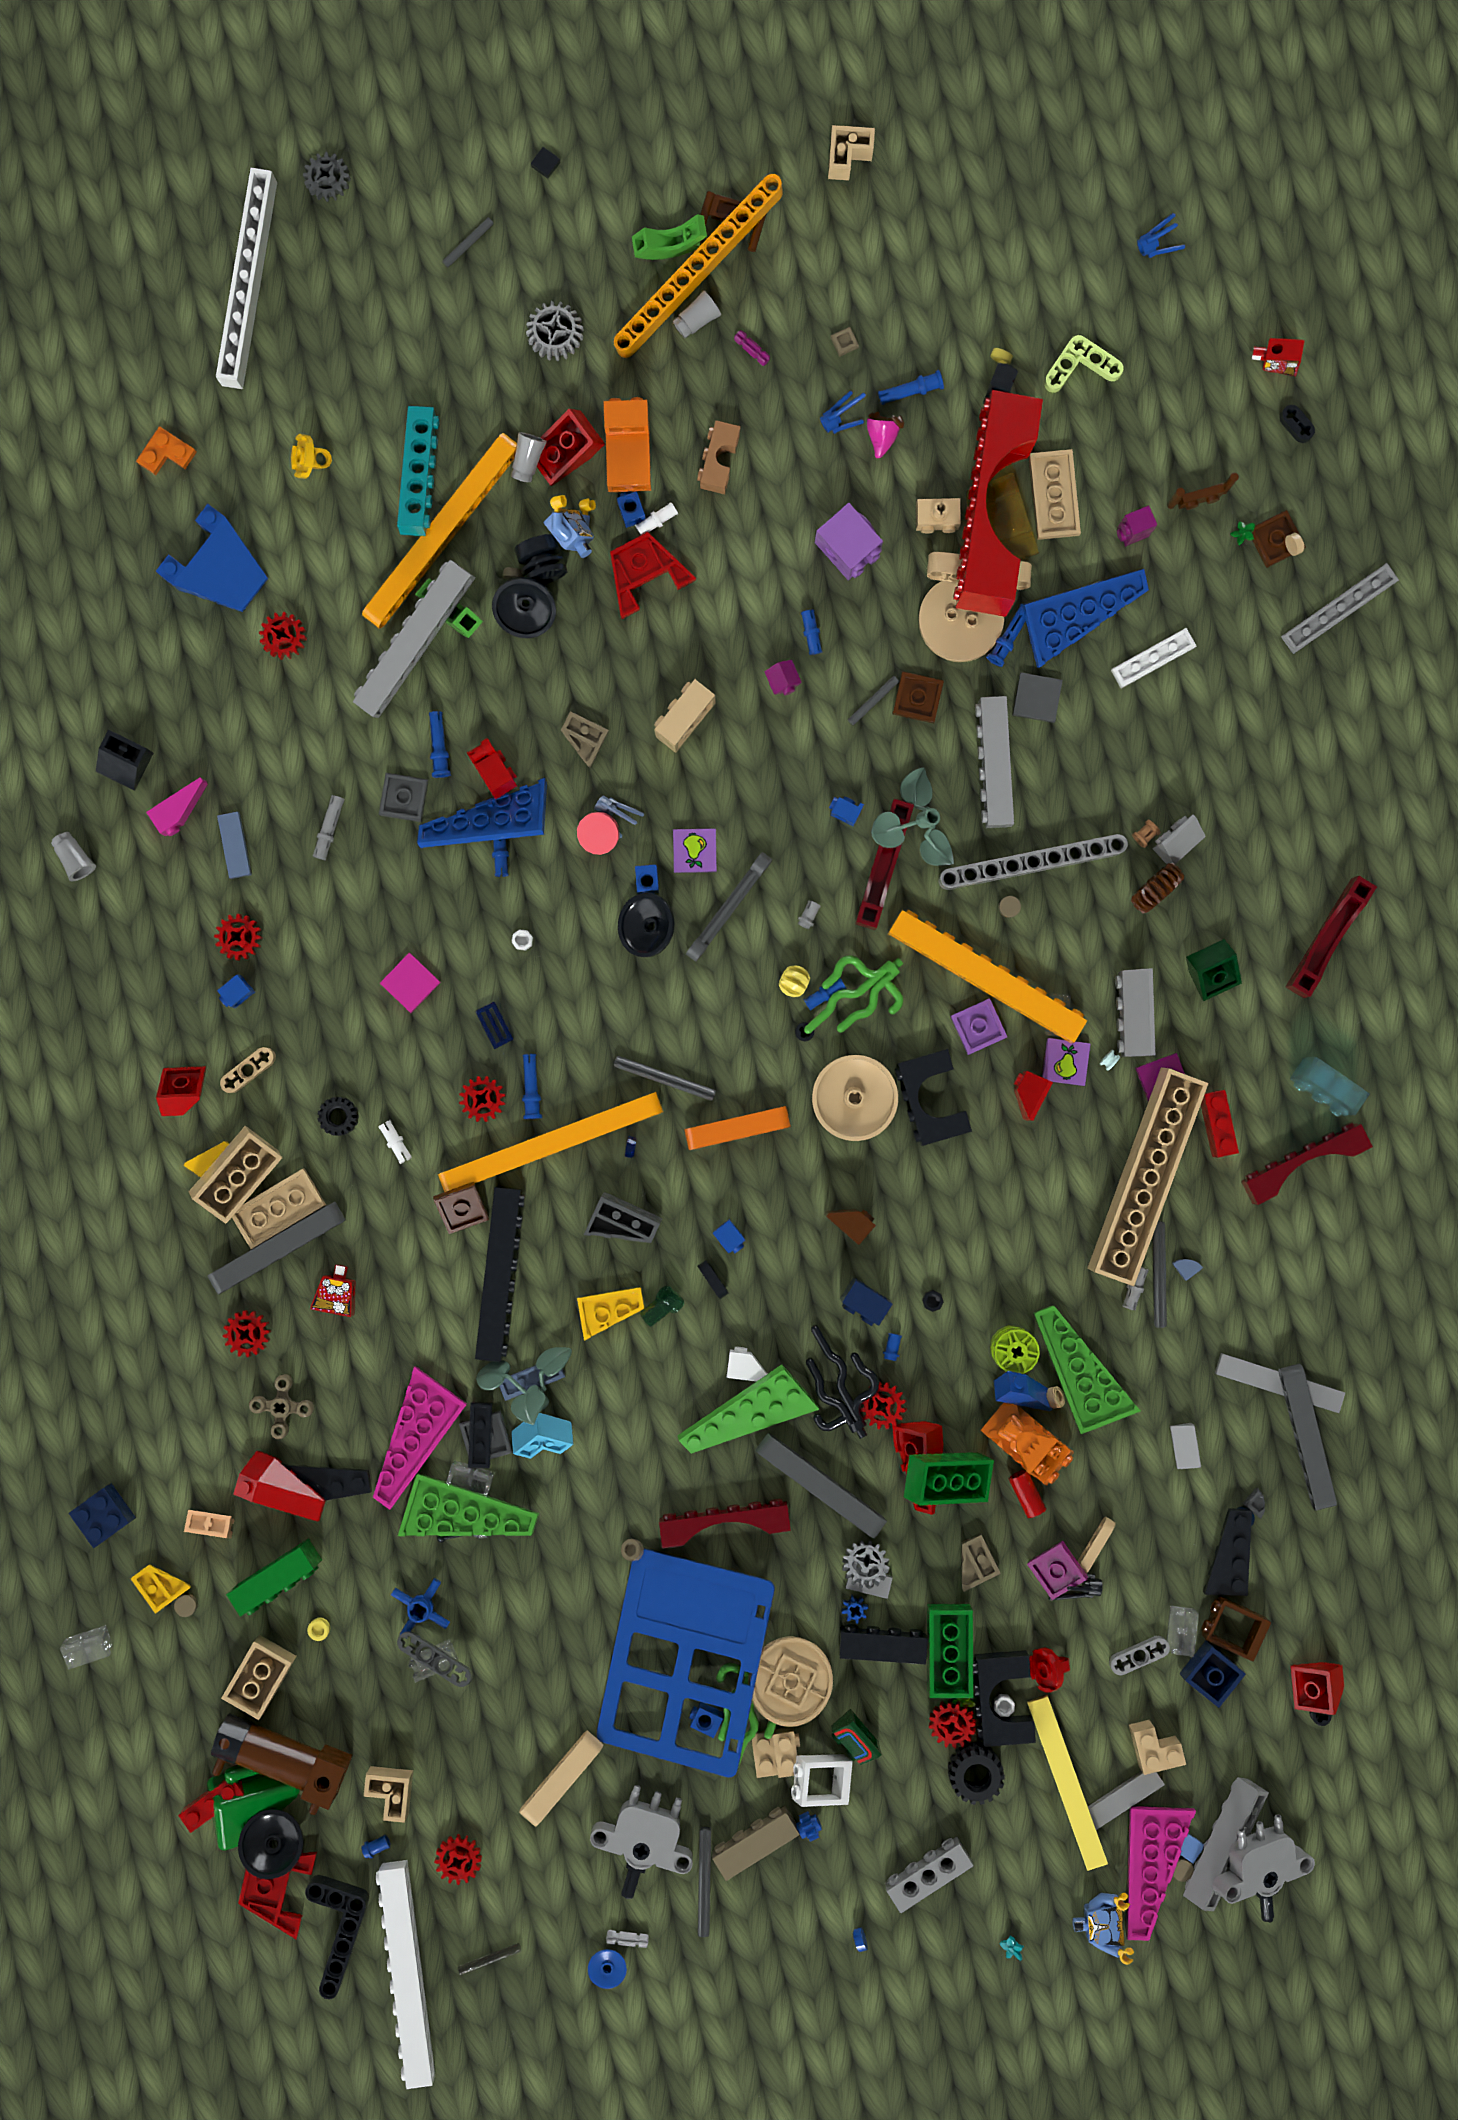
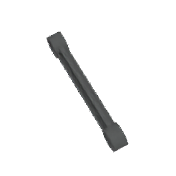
[686,852,773,962]

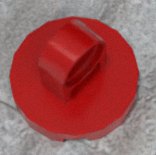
[1029,1647,1070,1693]

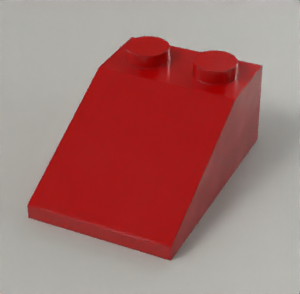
[537,409,605,486]

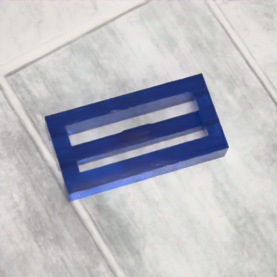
[475,1002,514,1049]

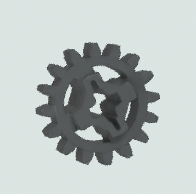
[303,152,351,202]
[842,1540,889,1589]

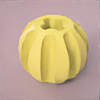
[779,965,810,997]

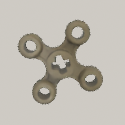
[249,1374,315,1439]

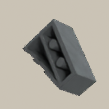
[584,1192,663,1243]

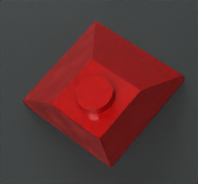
[156,1066,206,1116]
[1014,1071,1053,1121]
[1290,1662,1344,1715]

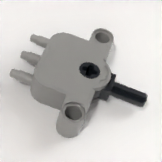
[590,1785,693,1899]
[1213,1814,1315,1923]

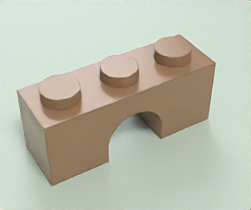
[697,421,740,494]

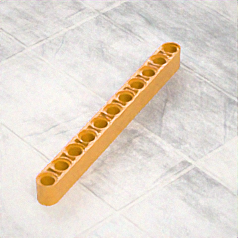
[614,174,783,358]
[362,433,517,629]
[438,1092,664,1192]

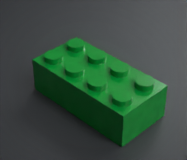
[904,1452,994,1506]
[226,1538,322,1617]
[927,1604,973,1698]

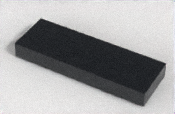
[468,1402,493,1468]

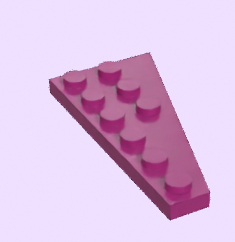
[373,1366,467,1510]

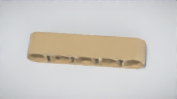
[927,552,1032,590]
[519,1730,604,1827]

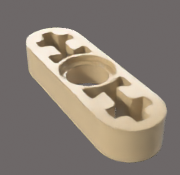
[220,1047,276,1093]
[1077,1517,1116,1574]

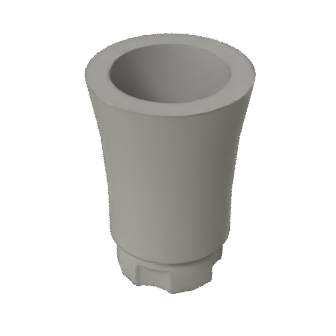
[672,290,721,339]
[511,432,547,483]
[51,832,96,881]

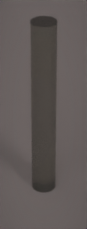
[458,1943,521,1975]

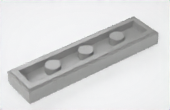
[1088,1771,1165,1830]

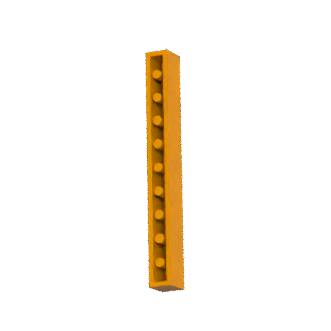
[888,910,1088,1044]

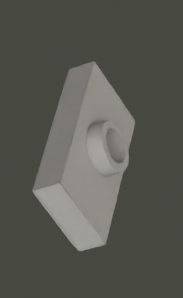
[845,1570,893,1599]

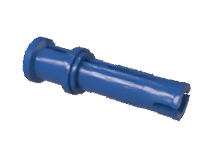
[878,370,944,405]
[986,604,1026,667]
[429,711,451,778]
[522,1054,542,1119]

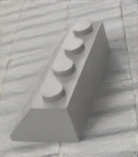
[1115,968,1155,1057]

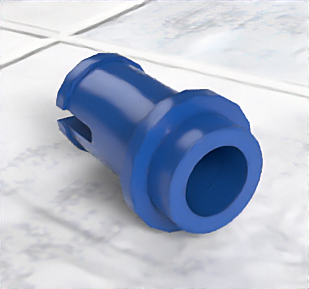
[883,1333,902,1361]
[361,1834,391,1859]

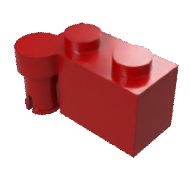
[466,738,517,799]

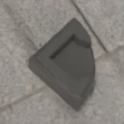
[1242,1487,1265,1519]

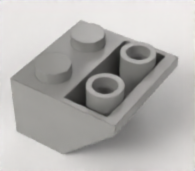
[1153,815,1206,864]

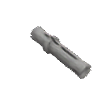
[313,795,345,860]

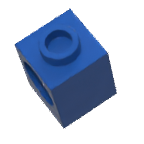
[617,491,646,528]
[635,865,659,894]
[217,974,255,1008]
[713,1219,745,1254]
[689,1702,723,1738]

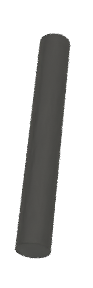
[442,217,494,268]
[848,676,899,726]

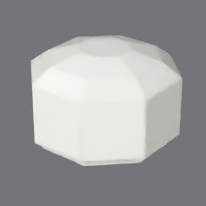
[512,929,533,951]
[993,1694,1015,1717]

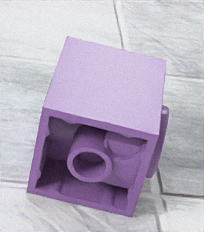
[815,503,883,580]

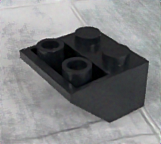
[96,730,154,791]

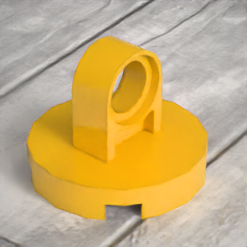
[291,434,332,479]

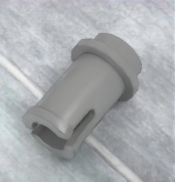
[798,900,821,929]

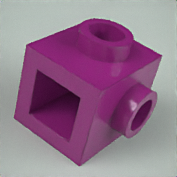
[764,660,802,696]

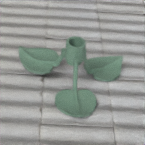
[871,768,954,866]
[476,1347,572,1425]

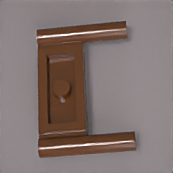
[700,191,767,252]
[1167,473,1239,510]

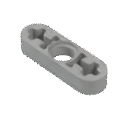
[1109,1636,1170,1675]

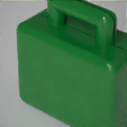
[207,1765,300,1851]

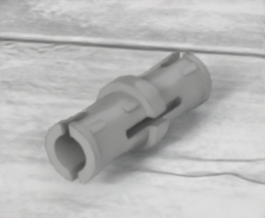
[1122,1267,1149,1311]

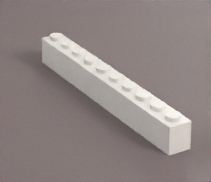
[216,168,277,389]
[376,1860,435,2089]

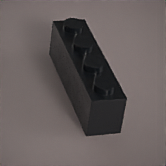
[838,1624,928,1665]

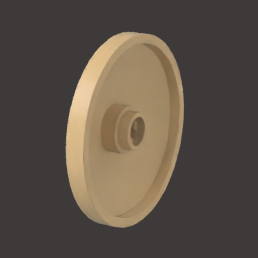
[812,1055,898,1141]

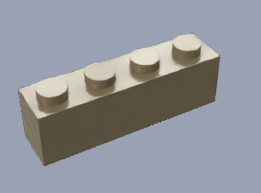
[712,1806,800,1881]

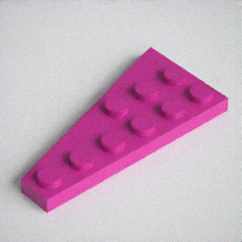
[1126,1806,1196,1941]

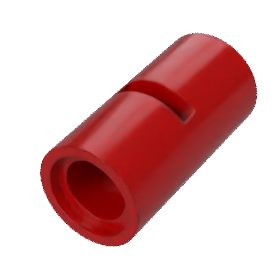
[1008,1469,1047,1518]

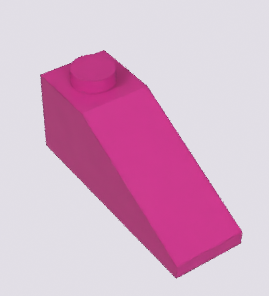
[146,777,208,836]

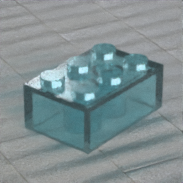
[1290,1057,1370,1116]

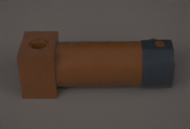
[211,1713,353,1815]

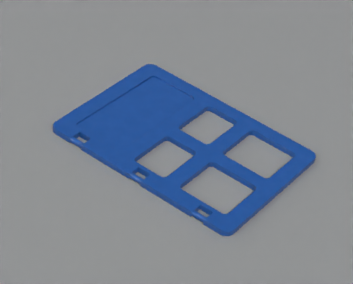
[597,1548,775,1777]

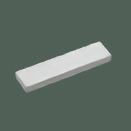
[1111,628,1196,689]

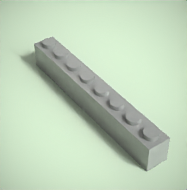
[353,560,476,718]

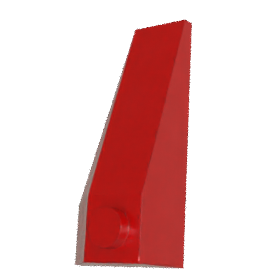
[892,1421,944,1515]
[233,1450,326,1522]

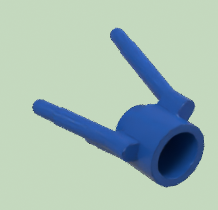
[1137,213,1185,258]
[820,391,866,434]

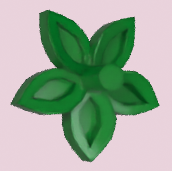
[1230,521,1255,545]

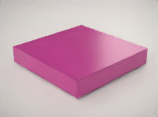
[380,953,441,1013]

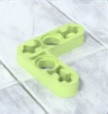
[1044,335,1123,393]

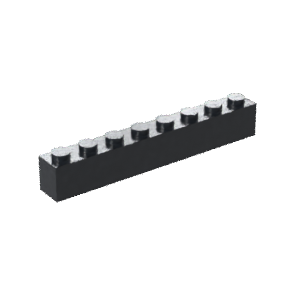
[475,1187,525,1362]

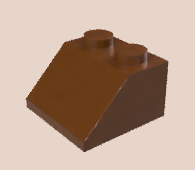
[824,1209,876,1245]

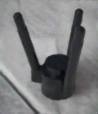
[1048,1573,1103,1601]

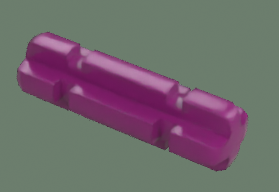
[734,330,770,366]

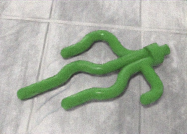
[804,955,903,1034]
[716,1663,776,1768]

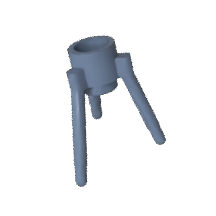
[594,795,644,838]

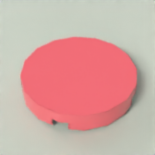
[577,812,620,855]

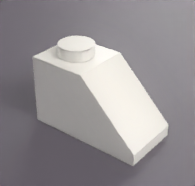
[727,1347,768,1381]

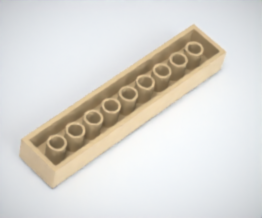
[1087,1067,1208,1286]

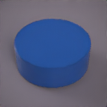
[853,1927,868,1952]

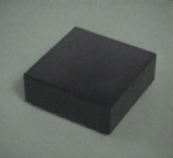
[531,147,561,179]

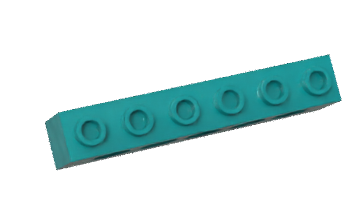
[397,406,439,536]

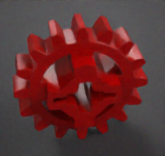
[259,612,307,660]
[214,914,263,961]
[459,1076,506,1122]
[222,1310,271,1357]
[860,1382,907,1429]
[929,1699,976,1749]
[434,1834,482,1885]

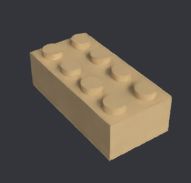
[189,1126,283,1224]

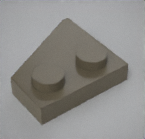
[561,711,609,768]
[962,1533,1001,1592]

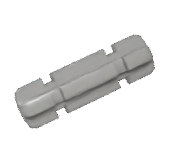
[606,1930,649,1948]

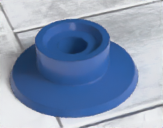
[588,1949,627,1989]

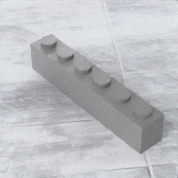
[975,696,1014,828]
[1183,1777,1269,1911]

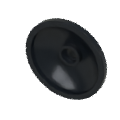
[492,577,556,638]
[618,893,675,957]
[238,1809,304,1879]

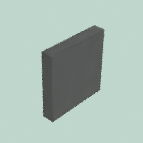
[1012,673,1063,723]
[379,773,429,822]
[459,1411,513,1459]

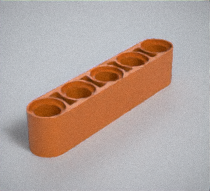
[684,1106,791,1150]

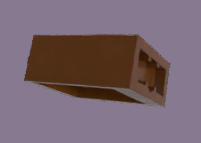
[1201,1595,1271,1662]

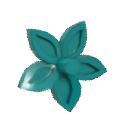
[999,1935,1024,1961]

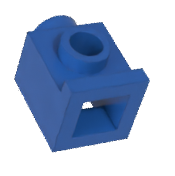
[829,797,864,826]

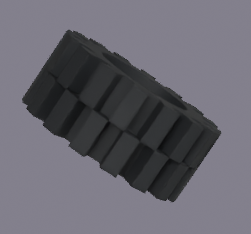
[317,1097,359,1136]

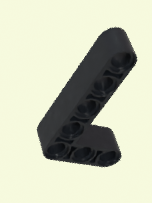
[305,1875,369,2000]

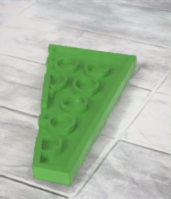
[1033,1305,1141,1434]
[677,1365,819,1454]
[398,1473,539,1536]

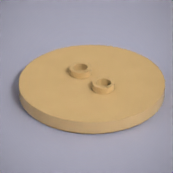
[918,581,1004,662]
[748,1636,833,1727]

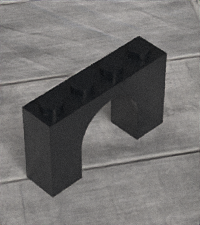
[895,1049,972,1146]
[973,1650,1036,1747]

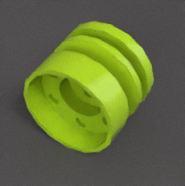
[990,1326,1040,1374]

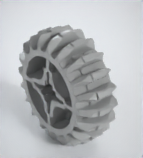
[526,301,584,361]

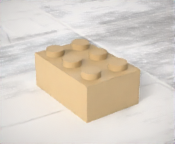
[654,679,715,753]
[221,1635,297,1720]

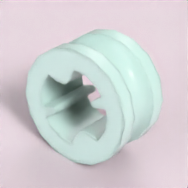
[1099,1049,1121,1071]

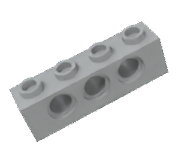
[885,1837,973,1913]

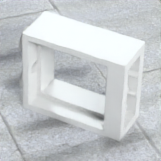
[791,1754,853,1807]

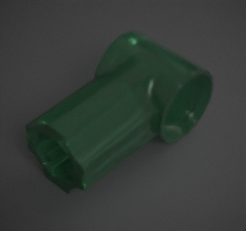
[640,1286,684,1327]

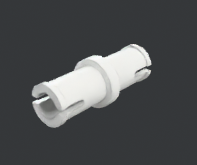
[635,502,678,535]
[379,1120,412,1164]

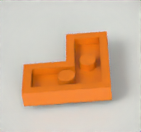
[136,426,197,475]

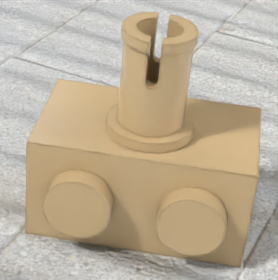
[916,498,961,533]

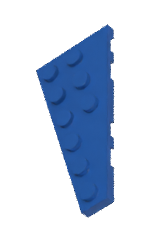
[1022,569,1149,668]
[417,778,547,848]

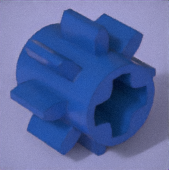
[841,1594,868,1624]
[796,1811,822,1842]

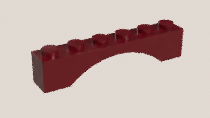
[855,799,914,930]
[1285,876,1377,998]
[1241,1122,1373,1205]
[659,1499,791,1548]

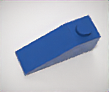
[994,1371,1052,1411]

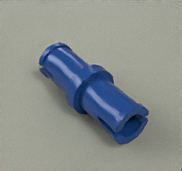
[801,610,823,655]
[492,839,509,877]
[803,978,847,1011]

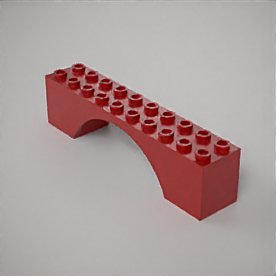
[953,390,1043,617]

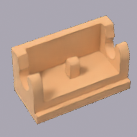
[184,1510,234,1538]

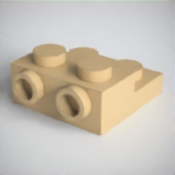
[752,1727,801,1778]

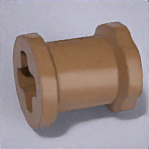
[1132,820,1161,848]

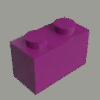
[1117,505,1157,547]

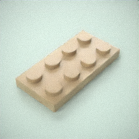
[1029,449,1081,540]
[232,1168,326,1249]

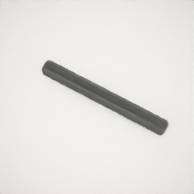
[614,1056,716,1100]
[1153,1221,1167,1328]
[698,1827,711,1937]

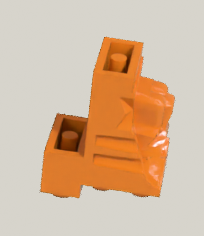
[604,397,651,492]
[981,1402,1074,1485]

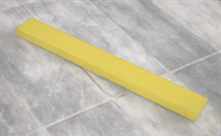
[1027,1695,1108,1871]

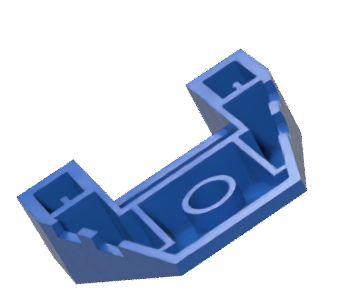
[156,504,268,612]

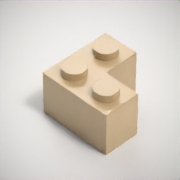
[828,125,875,180]
[1129,1720,1186,1775]
[364,1766,413,1823]

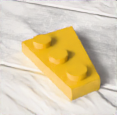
[577,1287,644,1341]

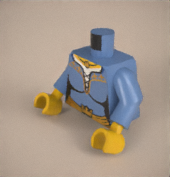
[543,495,596,558]
[1072,1893,1134,1965]

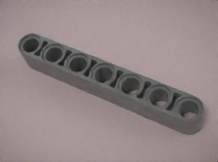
[207,1202,346,1295]
[1278,1363,1337,1511]
[755,1433,887,1539]

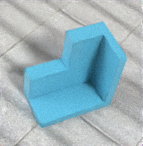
[512,1413,573,1459]

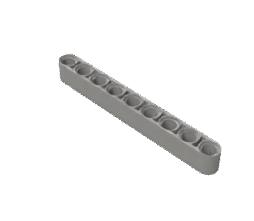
[938,834,1128,890]

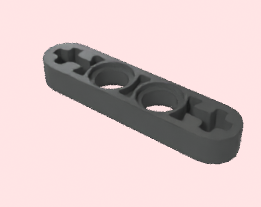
[397,1631,473,1687]

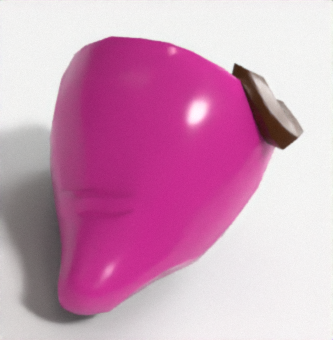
[867,412,904,459]

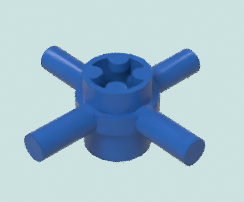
[391,1578,450,1639]

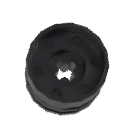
[514,534,568,585]

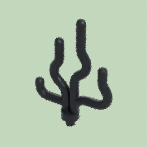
[806,1325,879,1439]

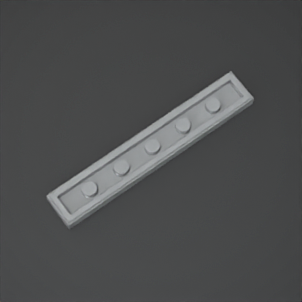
[1281,563,1399,654]
[1215,1353,1345,1413]

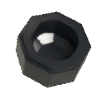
[922,1290,944,1312]

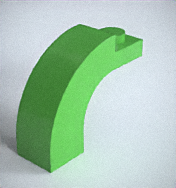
[632,214,707,260]
[415,578,483,638]

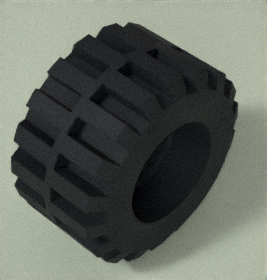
[948,1742,1005,1805]

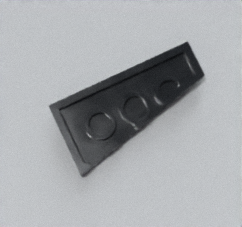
[282,1464,372,1500]
[1203,1508,1252,1596]

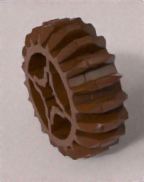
[1131,863,1184,914]

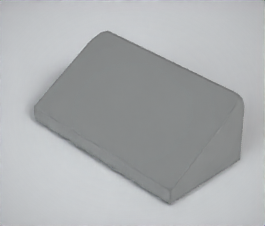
[1170,1423,1201,1469]

